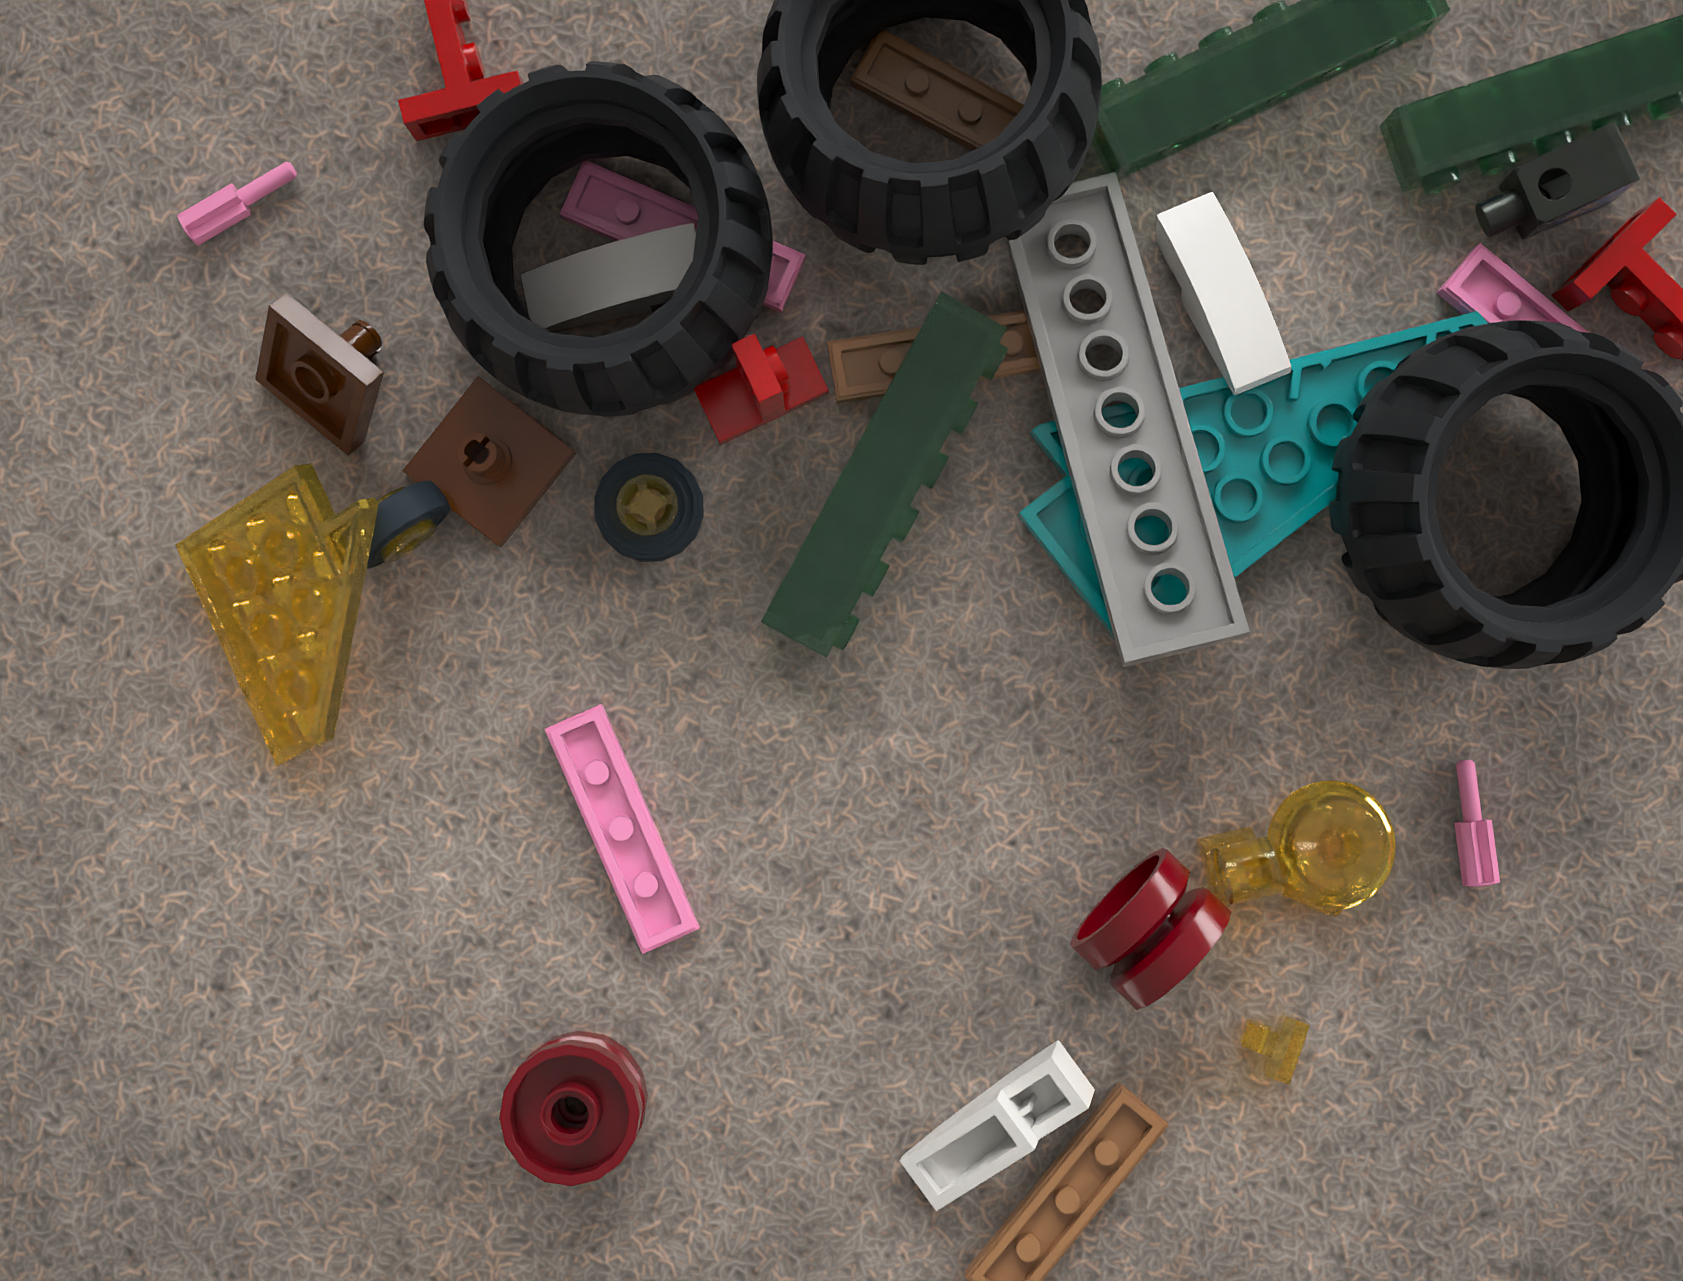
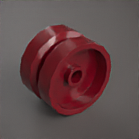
[1069,848,1231,1010]
[499,1031,648,1186]

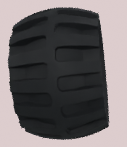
[757,0,1102,265]
[423,61,773,417]
[1329,320,1683,669]

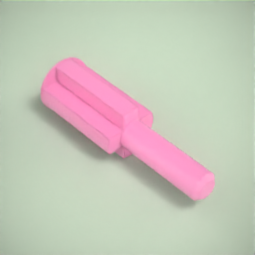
[177,162,297,246]
[1454,760,1500,887]

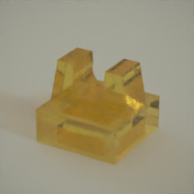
[1240,1012,1310,1085]

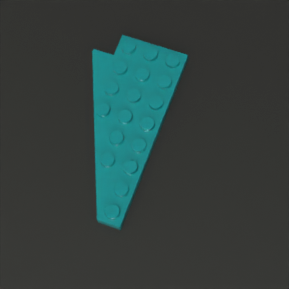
[1017,311,1488,640]

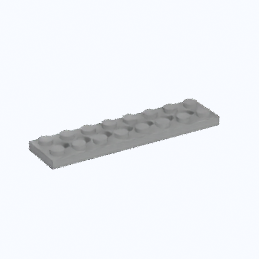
[1004,172,1250,667]

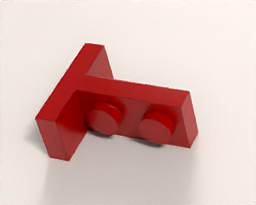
[398,0,523,142]
[1551,197,1683,361]
[694,333,829,446]

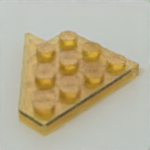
[175,463,378,766]

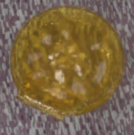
[1266,780,1396,917]

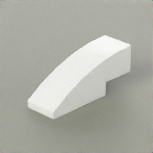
[1156,192,1291,396]
[521,222,696,332]
[900,1040,1095,1211]

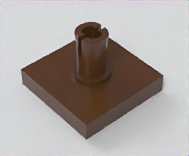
[255,293,384,456]
[402,376,576,548]

